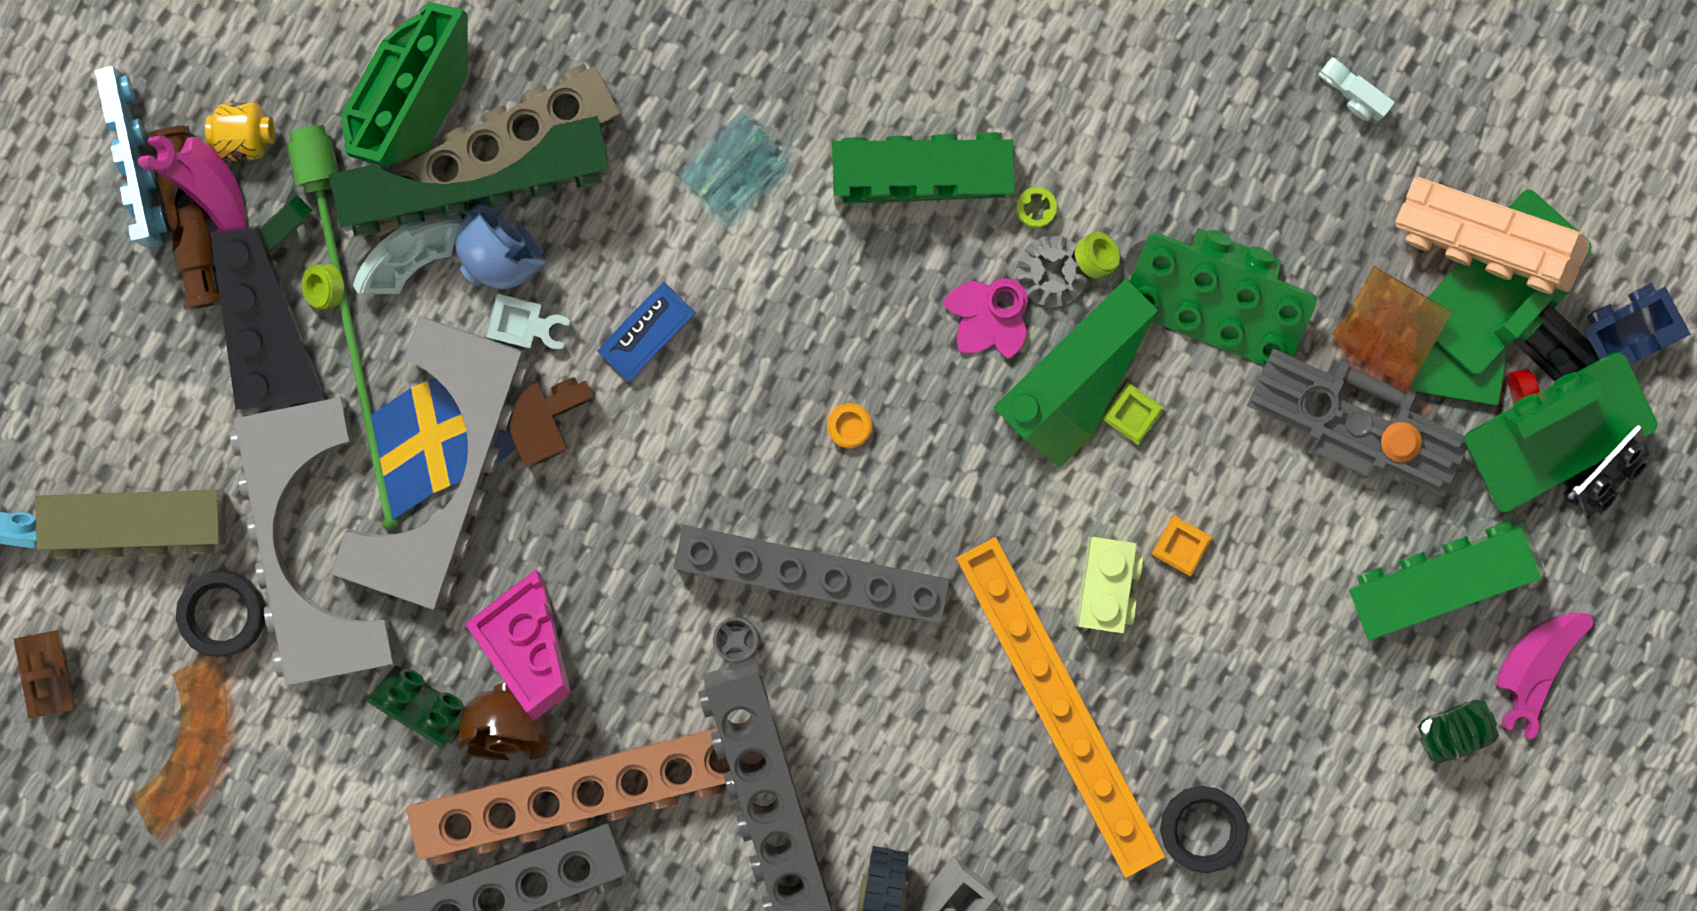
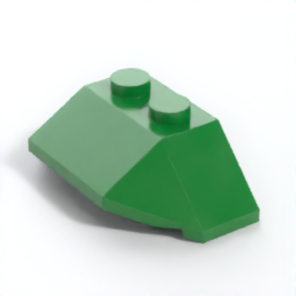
[341,2,468,166]

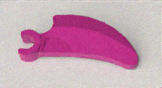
[137,136,247,229]
[1495,613,1594,740]

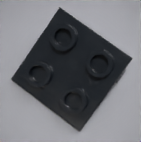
[1563,425,1649,520]

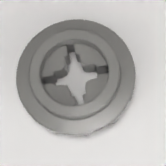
[1017,236,1088,307]

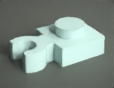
[1318,57,1395,121]
[485,293,570,349]

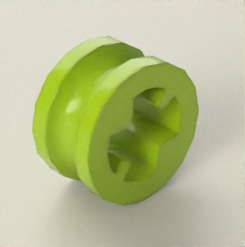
[1016,187,1057,228]

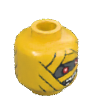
[205,102,275,161]

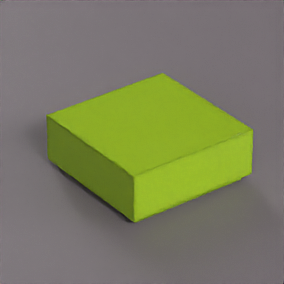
[1102,382,1164,445]

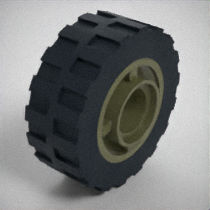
[857,846,909,911]

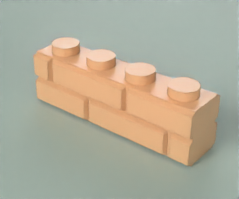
[1395,176,1590,295]

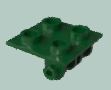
[365,665,465,749]

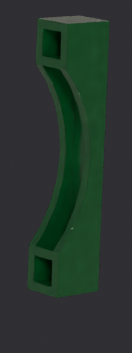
[329,116,612,237]

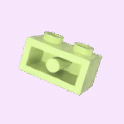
[1076,537,1143,633]

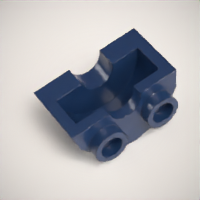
[1583,282,1691,365]

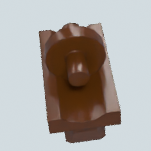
[13,630,76,719]

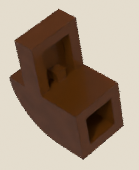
[510,377,596,468]

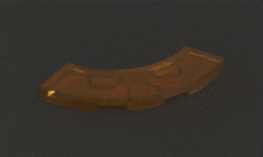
[131,656,228,835]

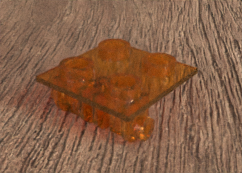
[1332,266,1452,388]

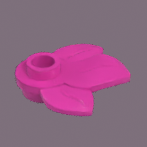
[943,278,1028,359]

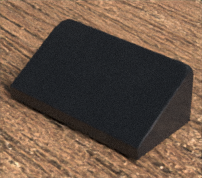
[1513,303,1600,381]

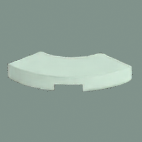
[353,212,462,294]

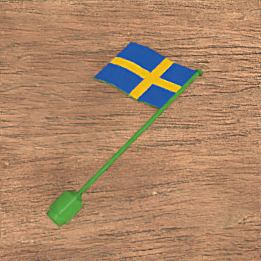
[287,125,516,530]

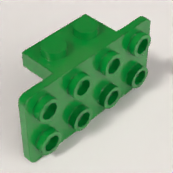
[1412,189,1592,375]
[1129,228,1317,366]
[1464,352,1658,512]

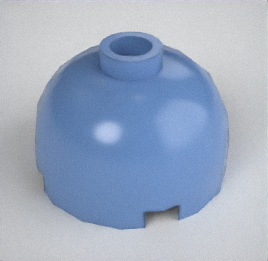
[455,201,545,290]

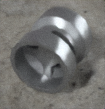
[713,616,759,662]

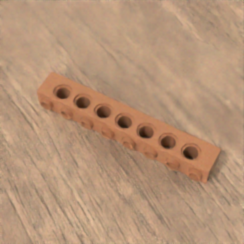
[406,720,764,865]

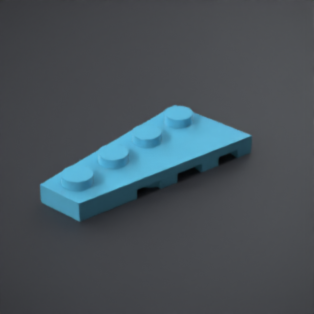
[95,66,169,248]

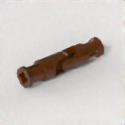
[149,125,221,310]

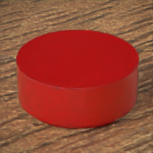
[1507,368,1540,405]

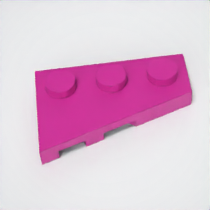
[465,569,570,721]

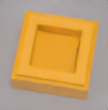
[1151,515,1213,577]

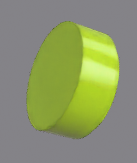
[1075,231,1120,279]
[302,263,344,310]

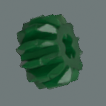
[1418,699,1499,763]

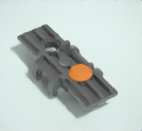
[1246,348,1467,497]

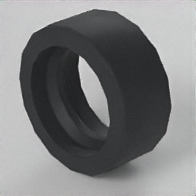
[176,571,265,657]
[1160,785,1249,874]

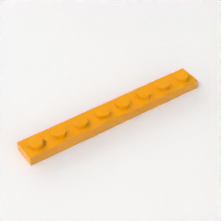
[956,537,1165,878]

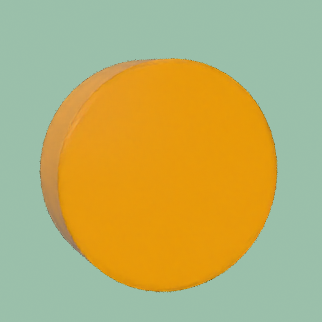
[827,403,872,448]

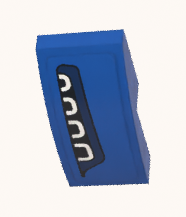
[597,282,696,382]

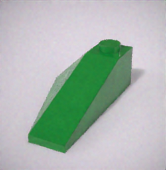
[993,278,1158,468]

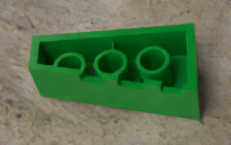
[832,132,1015,204]
[1349,520,1545,641]

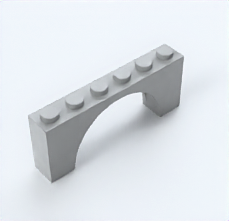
[331,316,530,610]
[229,397,398,686]

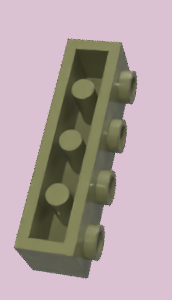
[35,489,226,559]

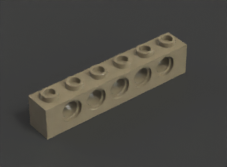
[376,64,623,240]

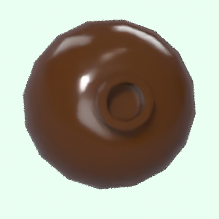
[457,684,549,761]

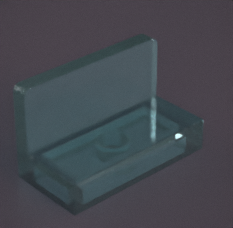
[678,112,789,222]

